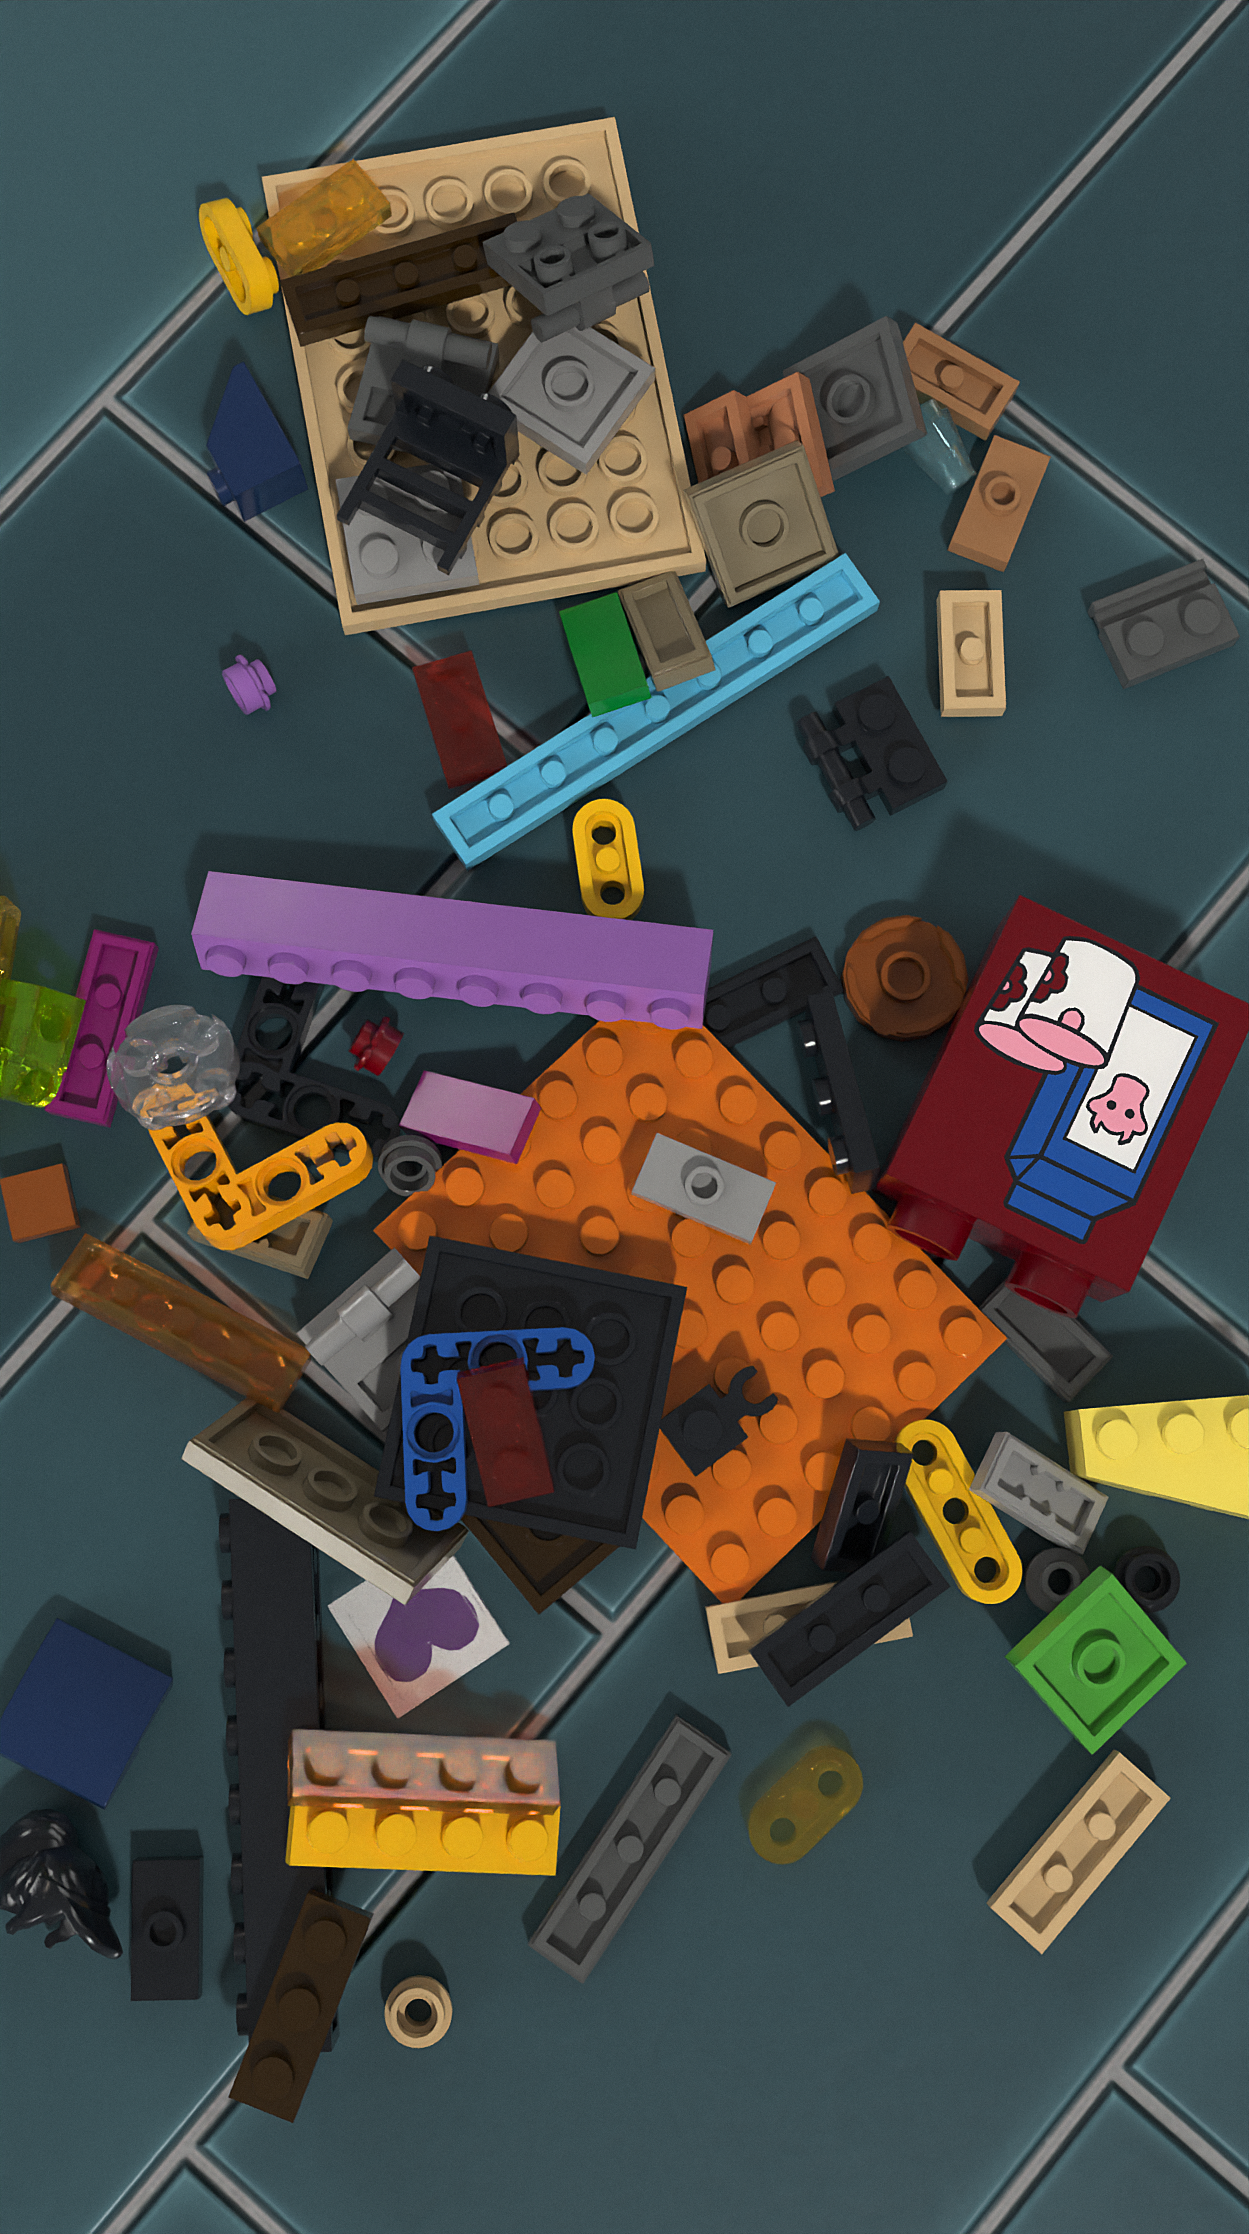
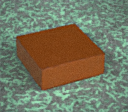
[0,1163,81,1243]

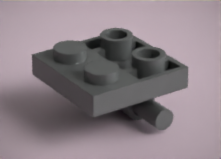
[483,193,655,343]
[347,316,499,453]

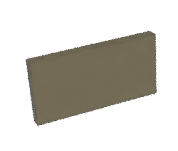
[181,1392,469,1605]

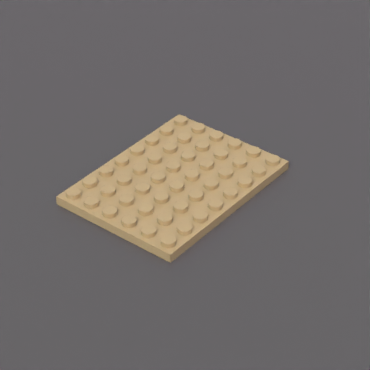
[262,117,706,635]

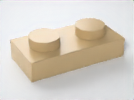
[936,590,1006,717]

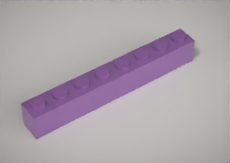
[191,871,714,1030]

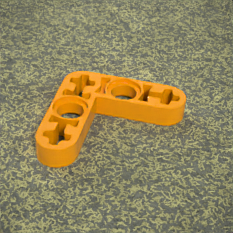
[142,1082,373,1251]

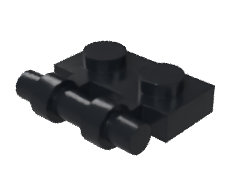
[796,676,948,831]

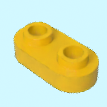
[199,197,279,315]
[572,799,644,920]

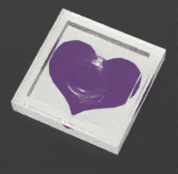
[328,1555,510,1719]

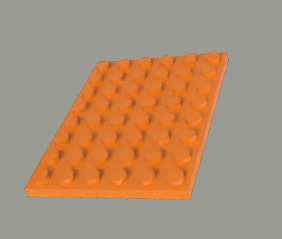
[373,1019,1007,1604]

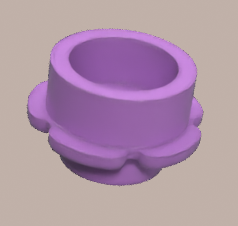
[222,655,276,715]

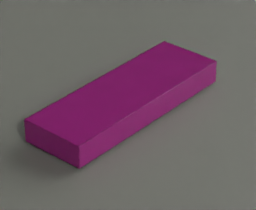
[44,929,159,1128]

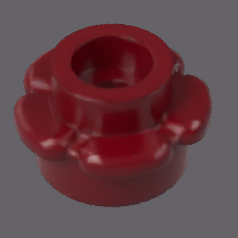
[348,1016,404,1076]

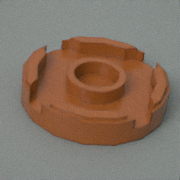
[841,915,968,1042]

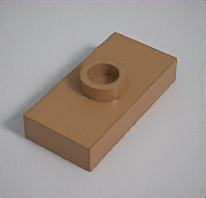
[903,322,1020,441]
[947,435,1051,572]

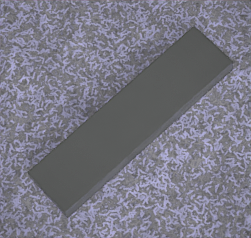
[527,1714,732,1984]

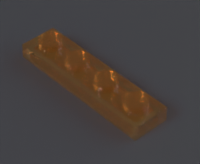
[50,1233,312,1413]
[287,1729,560,1816]

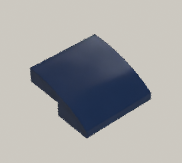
[0,1618,173,1810]

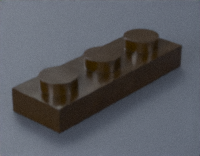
[228,1888,374,2123]

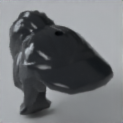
[0,1809,123,1960]

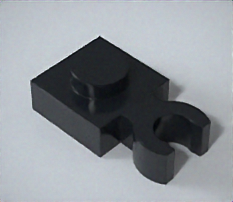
[660,1366,778,1477]

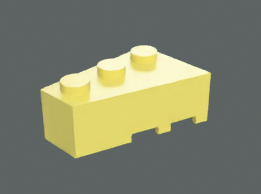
[1064,1395,1249,1519]

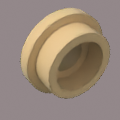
[385,1975,453,2048]

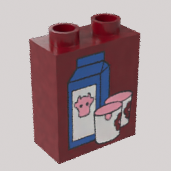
[871,895,1249,1318]

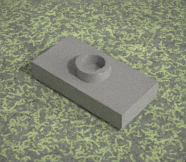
[631,1133,776,1244]
[969,1432,1109,1555]

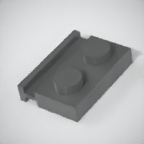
[1087,559,1240,689]

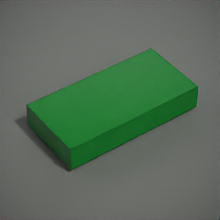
[559,592,652,718]

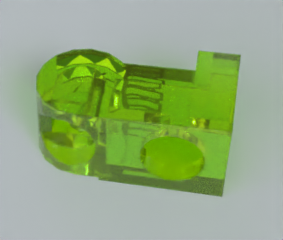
[0,978,86,1108]

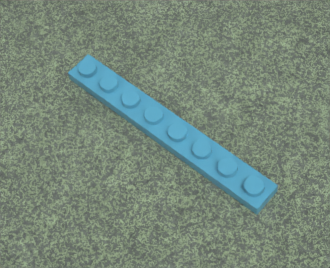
[432,553,880,871]

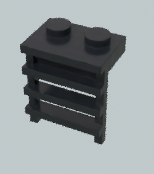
[336,359,520,575]

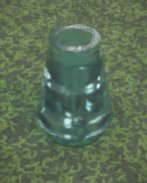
[901,398,977,496]

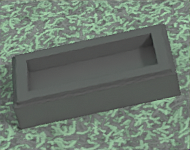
[978,1276,1113,1403]

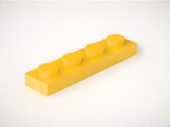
[285,1791,561,1876]

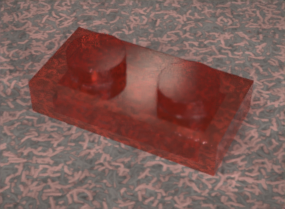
[412,650,507,789]
[457,1357,554,1507]

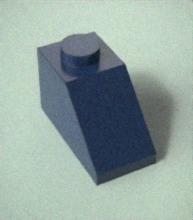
[206,361,308,522]

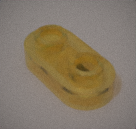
[747,1746,863,1864]

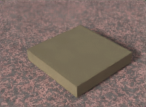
[683,440,839,608]

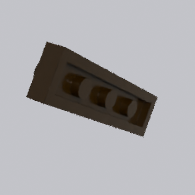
[280,212,517,347]

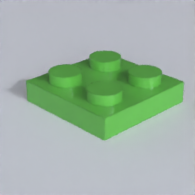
[1004,1565,1187,1755]

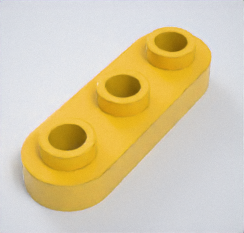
[894,1420,1022,1604]

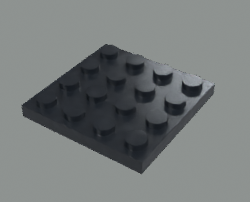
[374,1236,687,1549]

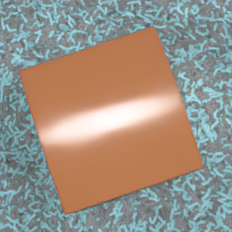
[684,372,835,497]

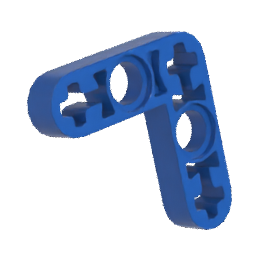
[400,1327,595,1531]

